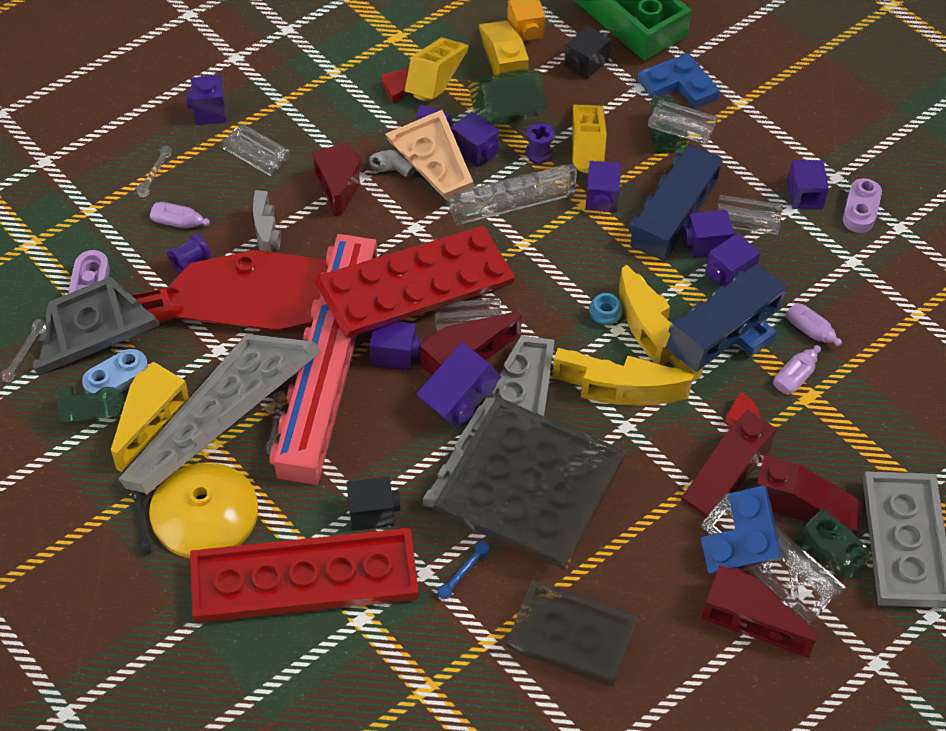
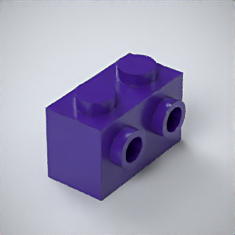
[417,342,501,429]

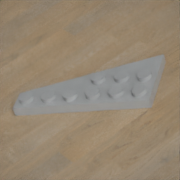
[118,334,321,494]
[423,336,555,520]

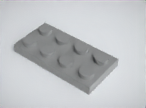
[862,471,946,608]

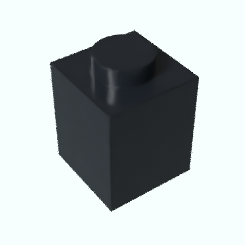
[564,26,611,79]
[347,477,401,531]

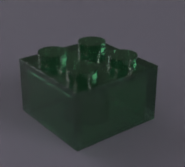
[468,68,547,125]

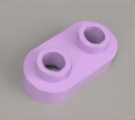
[843,178,882,233]
[69,250,110,293]

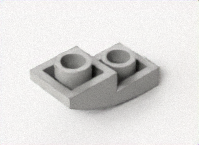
[253,190,281,252]

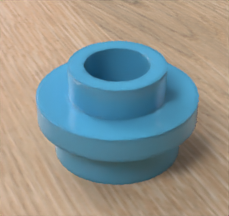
[589,293,622,325]

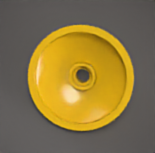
[149,462,258,558]

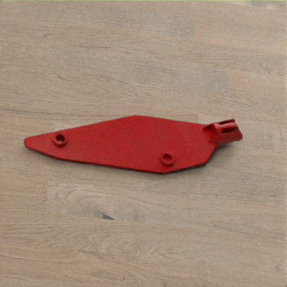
[132,250,328,331]

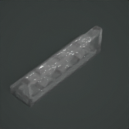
[446,163,577,225]
[701,493,847,623]

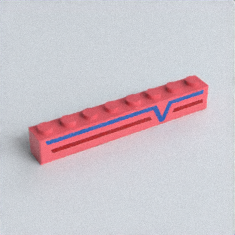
[270,234,377,486]

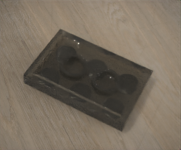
[506,579,638,687]

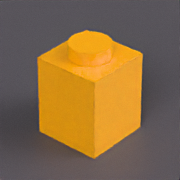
[507,0,545,41]

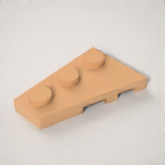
[385,110,475,200]

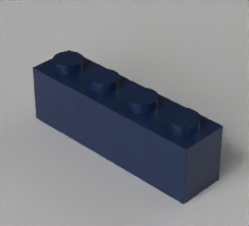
[629,144,723,262]
[666,264,788,372]

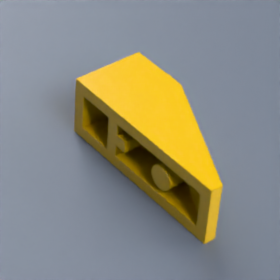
[479,21,529,90]
[405,37,469,101]
[572,105,606,173]
[111,362,189,472]

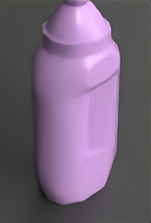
[150,202,210,229]
[785,303,842,346]
[773,345,821,395]

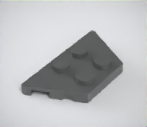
[33,277,160,375]

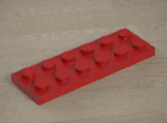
[315,226,516,338]
[190,528,419,624]

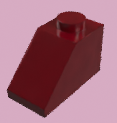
[312,142,363,217]

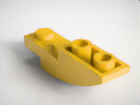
[619,265,703,382]
[552,348,694,406]

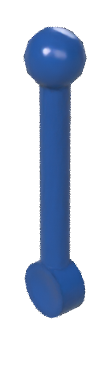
[438,541,489,599]

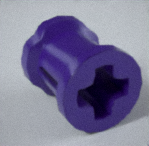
[525,123,555,164]
[167,233,211,274]

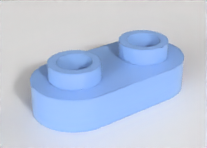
[82,349,148,401]

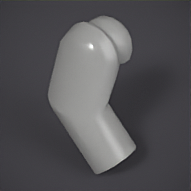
[369,150,416,178]

